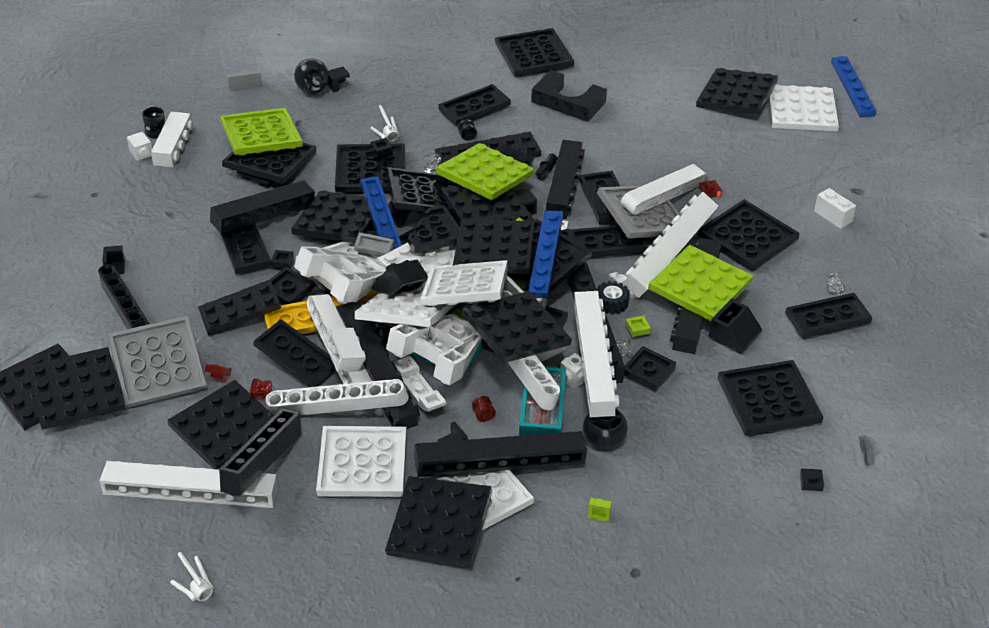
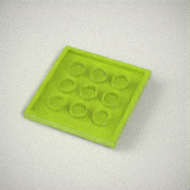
[220,108,302,155]
[436,143,534,200]
[648,245,753,321]

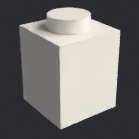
[127,132,152,161]

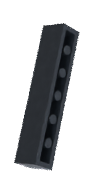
[546,140,585,219]
[210,180,315,234]
[219,408,301,497]

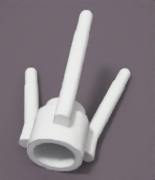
[370,105,400,142]
[170,552,214,602]

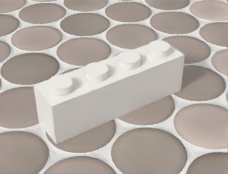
[151,112,194,167]

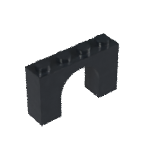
[531,70,607,122]

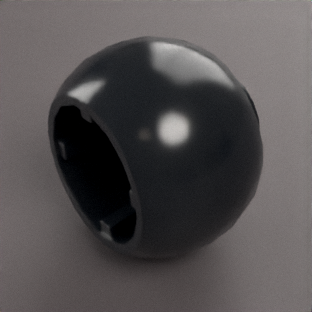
[294,58,329,94]
[582,408,628,451]

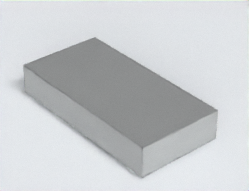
[228,70,262,90]
[354,232,395,256]

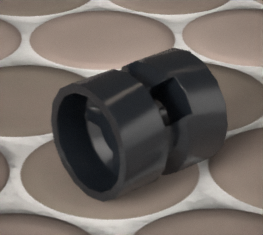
[142,107,165,138]

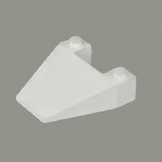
[294,246,386,304]
[386,314,482,385]

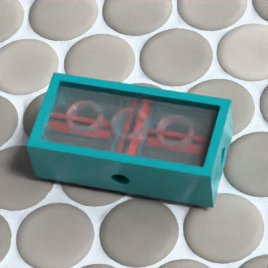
[519,367,566,436]

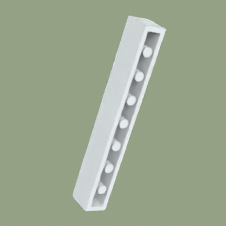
[622,192,718,298]
[574,291,619,417]
[100,461,278,508]

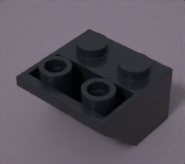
[371,259,428,295]
[709,299,762,353]

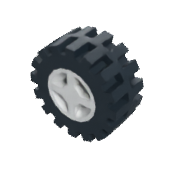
[597,281,630,315]

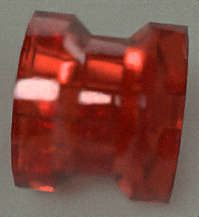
[250,378,272,400]
[472,396,496,422]

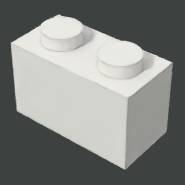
[814,188,856,229]
[326,328,365,372]

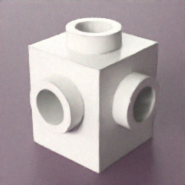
[560,353,585,390]

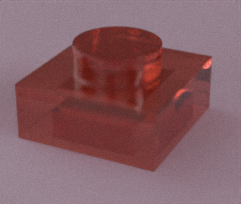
[699,180,722,198]
[204,364,232,379]

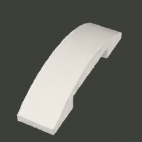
[394,356,446,412]

